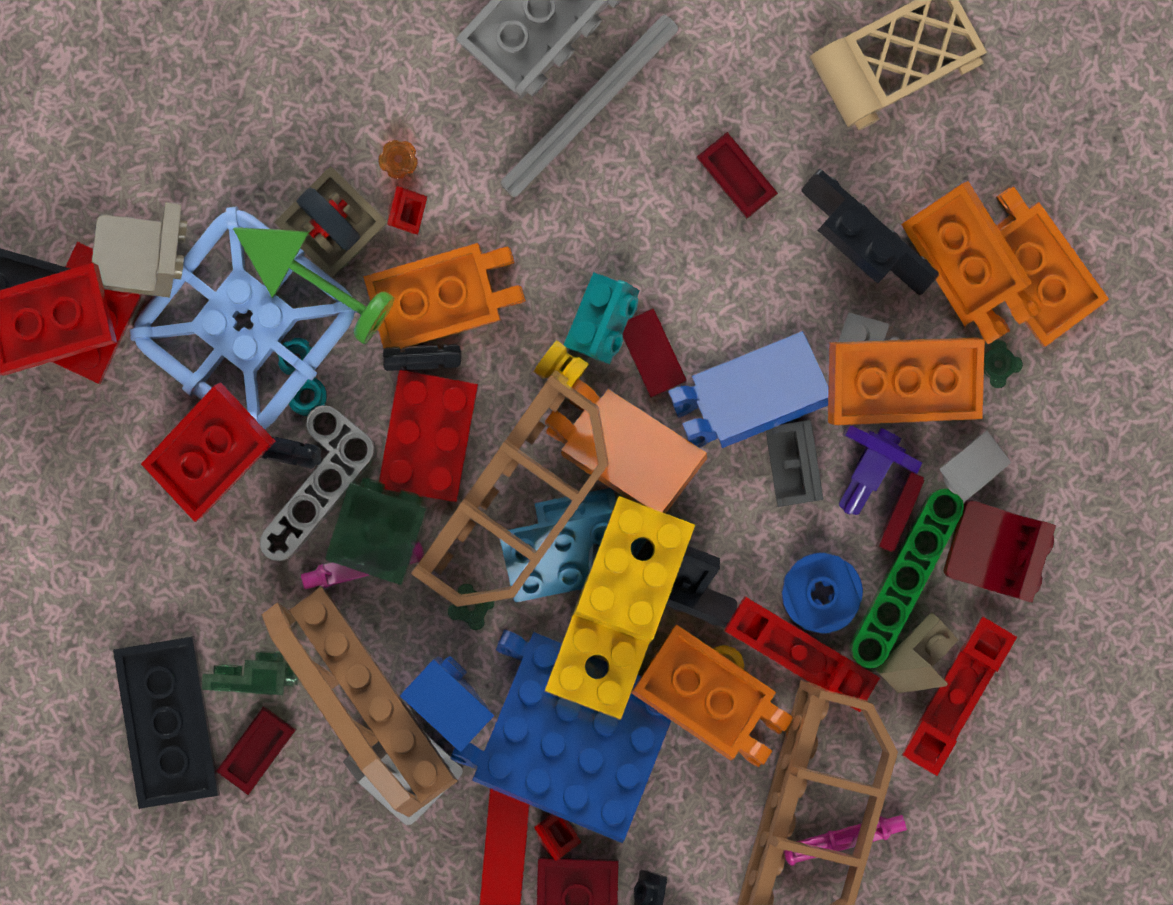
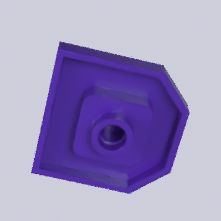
[839,425,922,515]

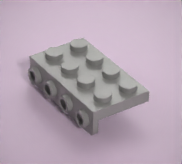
[456,0,622,100]

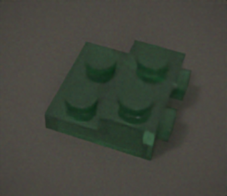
[325,477,430,585]
[201,650,299,695]

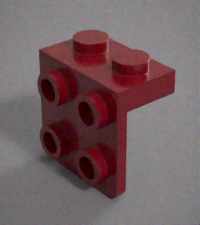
[943,500,1056,603]

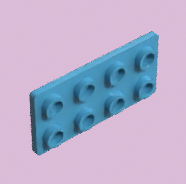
[500,488,642,602]

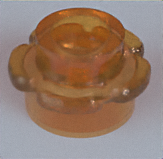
[378,140,418,179]

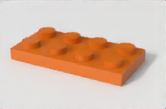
[828,338,985,425]

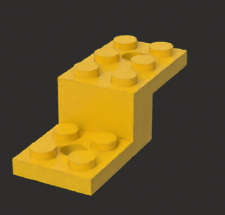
[545,496,695,720]

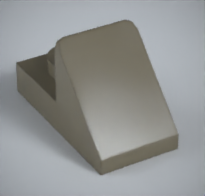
[876,612,958,693]

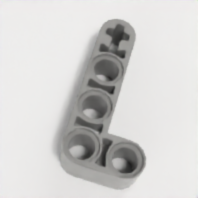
[260,405,376,561]

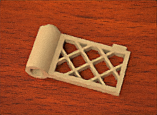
[810,0,987,131]

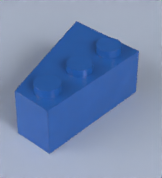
[400,656,494,752]

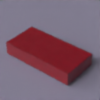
[696,132,778,220]
[622,308,687,398]
[876,472,925,552]
[216,706,297,795]

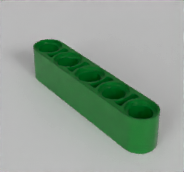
[849,489,964,668]

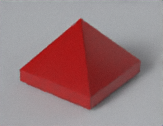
[387,186,428,235]
[534,814,581,861]

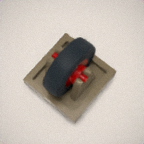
[274,166,387,279]

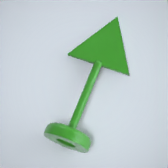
[233,227,395,345]

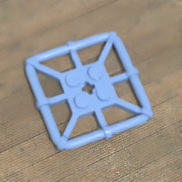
[130,206,357,429]

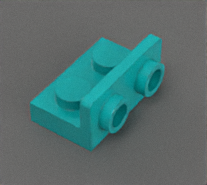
[564,272,640,365]

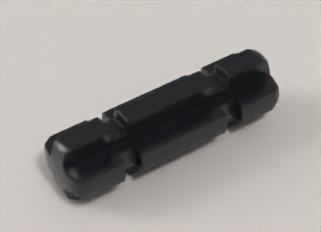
[382,344,462,371]
[260,436,322,469]

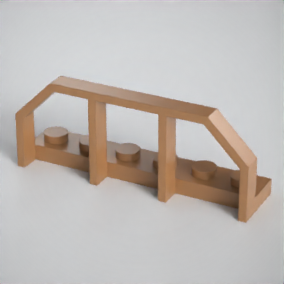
[411,370,609,607]
[261,586,458,817]
[737,680,898,905]

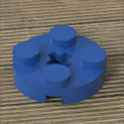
[781,553,863,633]

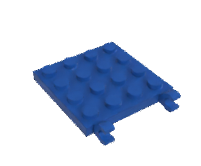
[450,630,672,843]

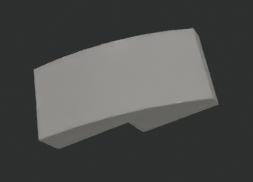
[939,431,1011,502]

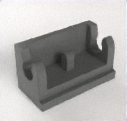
[766,420,823,507]

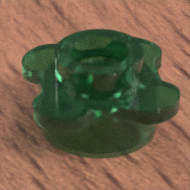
[984,340,1023,388]
[448,583,495,630]

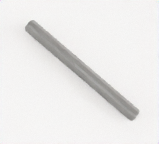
[501,15,678,197]

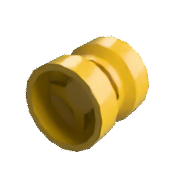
[533,340,589,387]

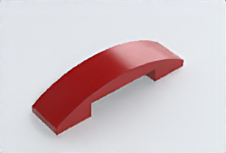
[724,596,880,712]
[901,616,1017,776]

